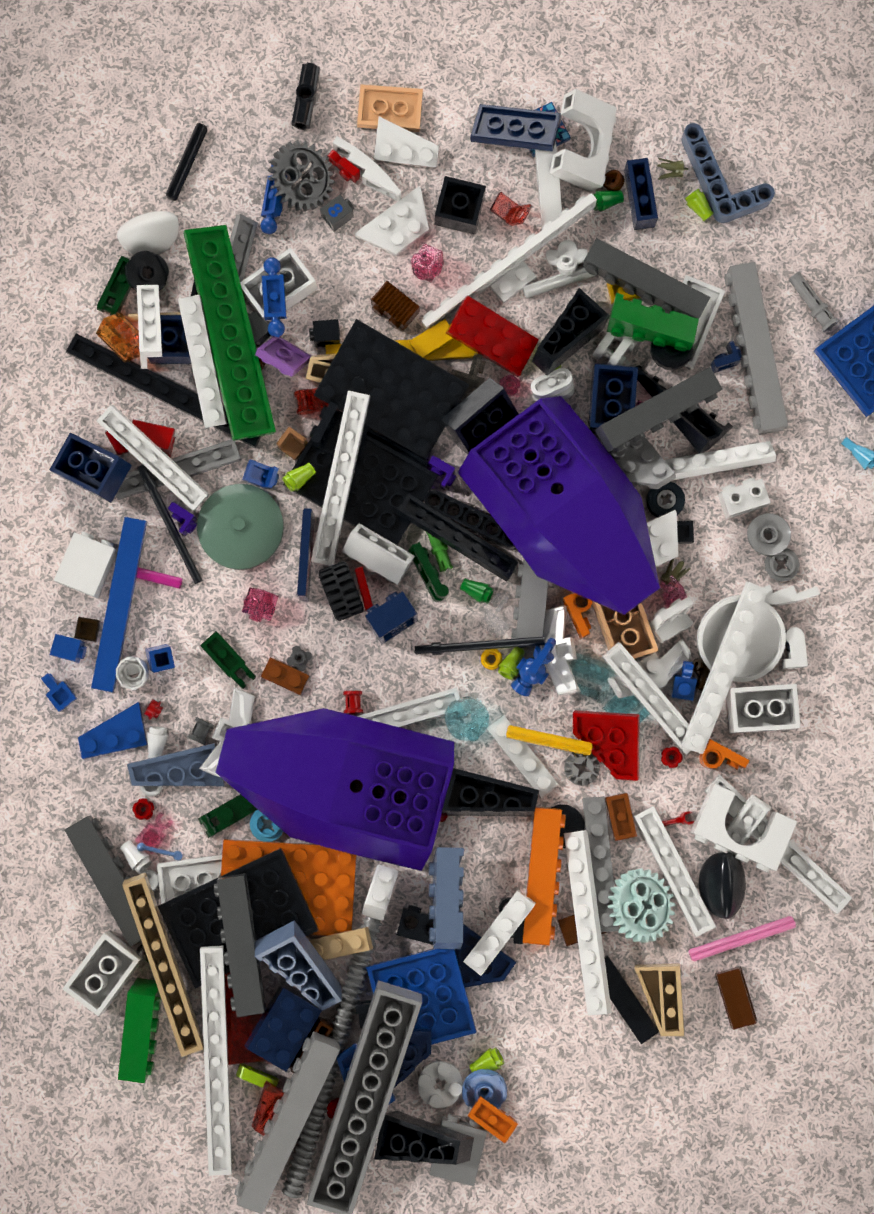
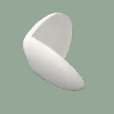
[117,211,179,255]

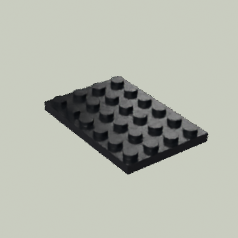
[314,319,469,459]
[283,435,438,546]
[158,848,319,989]

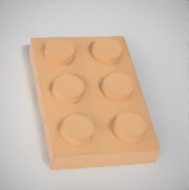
[357,84,423,132]

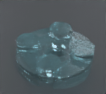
[444,696,489,741]

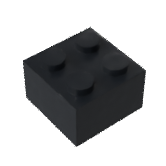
[435,176,486,235]

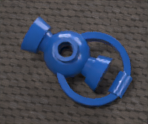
[511,638,556,696]

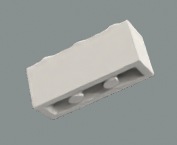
[342,523,415,585]

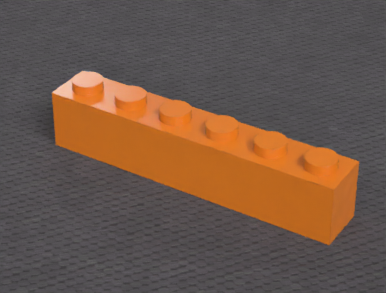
[523,807,566,946]

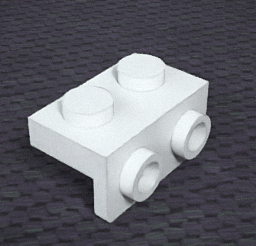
[649,596,694,643]

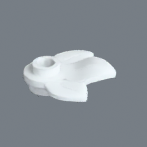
[546,240,588,275]

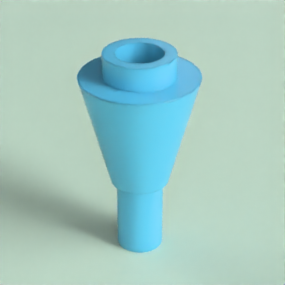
[841,437,874,470]

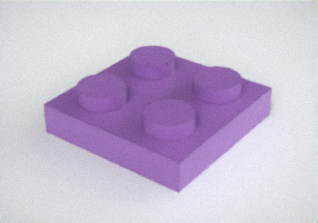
[255,337,311,377]

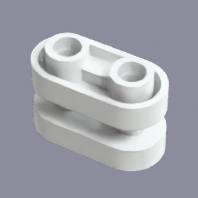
[592,332,638,366]
[531,368,575,403]

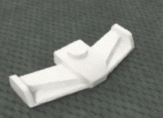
[542,605,581,695]
[608,639,691,699]
[199,687,255,777]

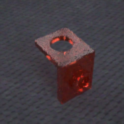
[490,192,532,226]

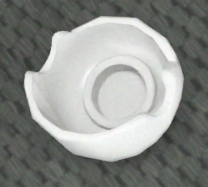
[116,656,149,691]

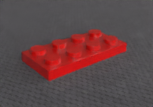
[445,295,539,377]

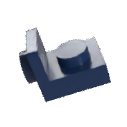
[710,341,741,373]

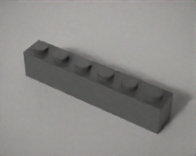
[583,238,710,319]
[595,367,722,453]
[65,816,141,947]
[214,873,266,1017]

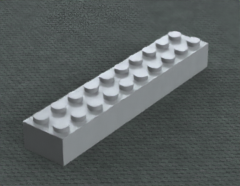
[307,980,422,1214]

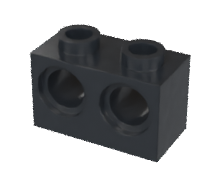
[396,905,433,945]

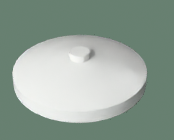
[697,595,786,682]

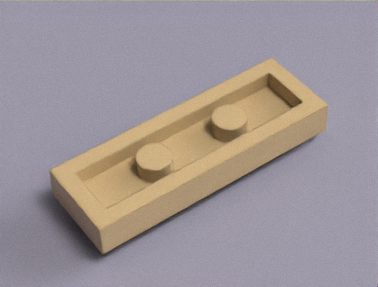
[309,927,373,960]

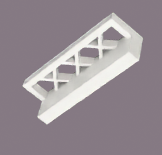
[137,285,162,369]

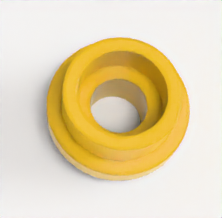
[481,649,502,670]

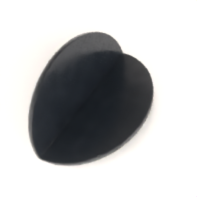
[699,852,746,919]

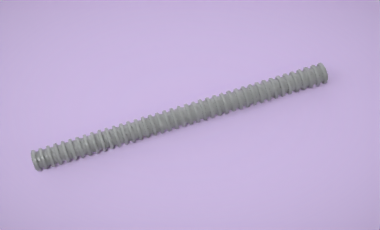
[282,916,382,1199]

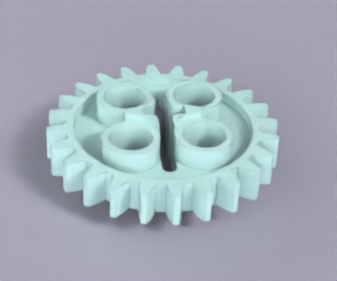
[608,868,675,943]

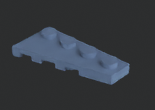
[127,743,224,786]

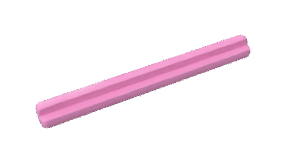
[689,916,796,961]

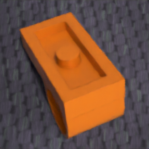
[562,593,592,639]
[699,739,750,770]
[468,1096,518,1143]

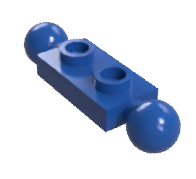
[260,165,287,235]
[262,257,287,337]

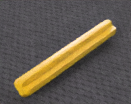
[506,725,593,755]

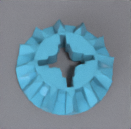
[250,810,283,842]

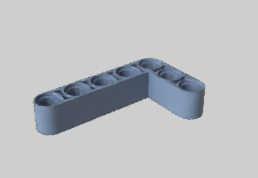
[681,123,775,223]

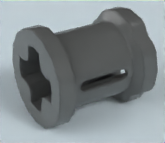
[187,717,214,745]

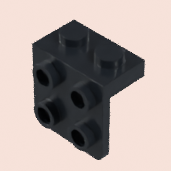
[310,402,369,456]

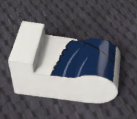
[781,627,808,669]

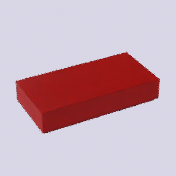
[355,567,373,613]

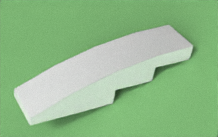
[333,136,401,201]
[535,141,562,228]
[763,585,820,607]

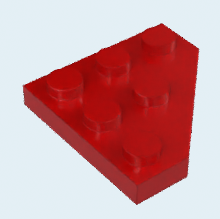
[573,710,640,781]

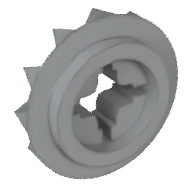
[764,548,800,582]
[564,752,600,786]

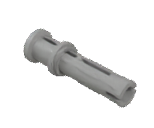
[789,272,840,332]

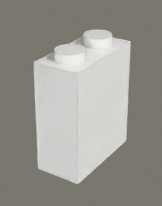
[54,531,118,599]

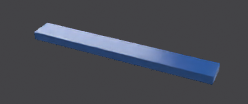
[91,517,147,692]

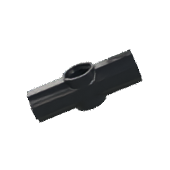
[291,62,321,130]

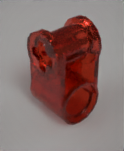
[294,388,329,415]

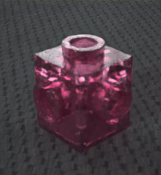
[411,243,444,282]
[242,587,279,623]

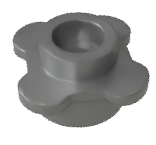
[286,646,312,671]

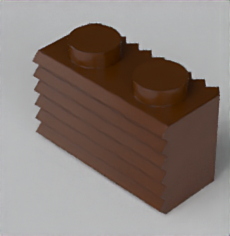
[371,281,420,331]

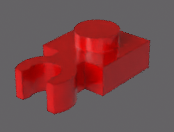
[327,150,361,183]

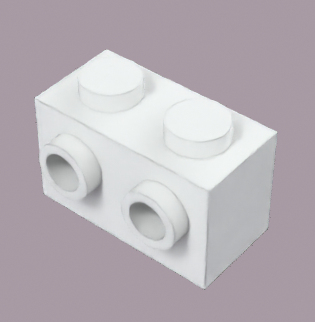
[718,477,771,519]

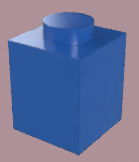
[49,634,87,663]
[145,644,175,673]

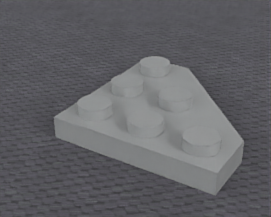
[609,438,676,489]

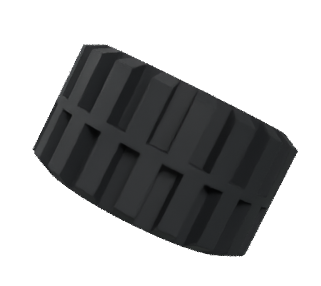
[319,561,364,621]

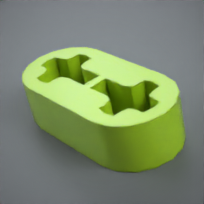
[236,1063,279,1091]

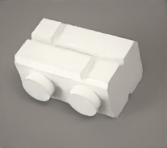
[362,865,399,920]

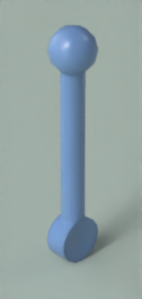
[137,843,182,860]

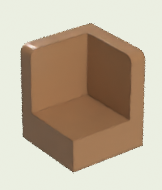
[276,427,308,461]

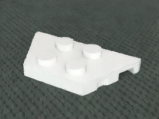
[355,186,429,256]
[647,510,678,567]

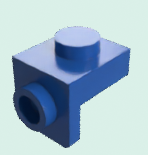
[242,459,279,489]

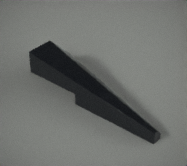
[636,365,733,454]

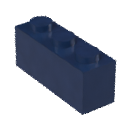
[624,158,658,230]

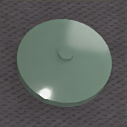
[197,484,284,570]

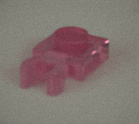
[660,575,687,608]
[135,813,173,854]

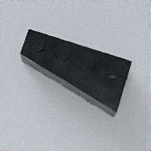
[532,288,610,376]
[441,768,539,817]
[374,1111,474,1165]

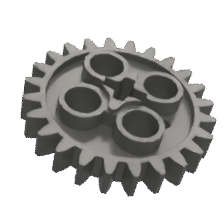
[268,140,335,212]

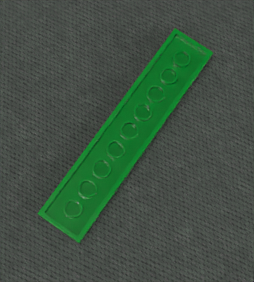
[183,225,276,441]

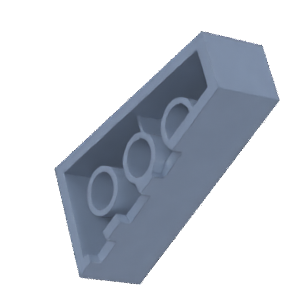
[428,847,464,949]
[255,920,342,1011]

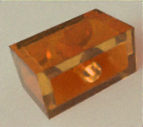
[96,312,140,362]

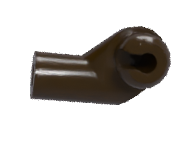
[692,658,710,691]

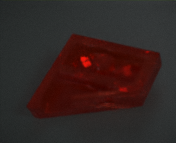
[252,1081,284,1136]

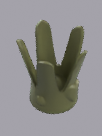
[657,157,689,180]
[660,559,691,589]

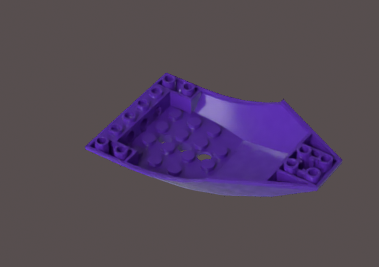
[457,396,660,615]
[215,708,454,871]

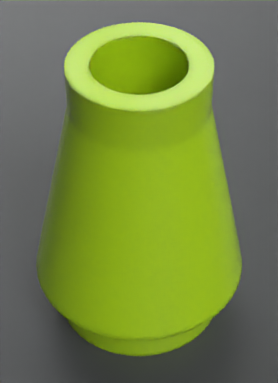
[685,188,714,221]
[282,463,316,492]
[498,647,526,680]
[469,1047,504,1072]

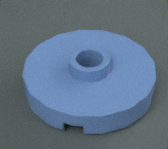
[462,1069,507,1109]

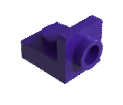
[428,456,457,490]
[168,502,197,536]

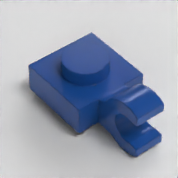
[671,661,697,701]
[41,673,78,712]

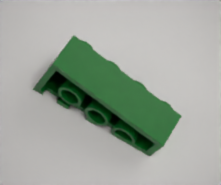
[606,293,699,351]
[118,978,162,1083]

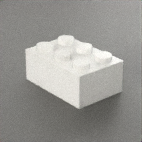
[240,247,317,324]
[726,684,801,734]
[63,931,145,1016]

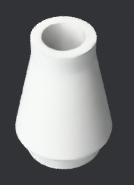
[147,726,169,758]
[120,840,152,874]

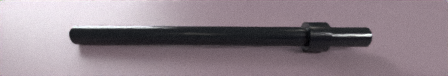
[137,465,203,585]
[415,636,545,655]

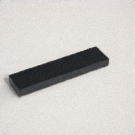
[604,955,659,1044]

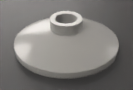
[747,513,791,556]

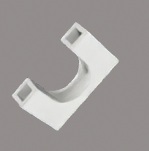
[550,89,617,191]
[690,784,797,873]

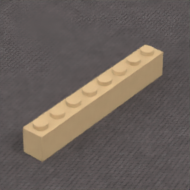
[123,873,204,1057]

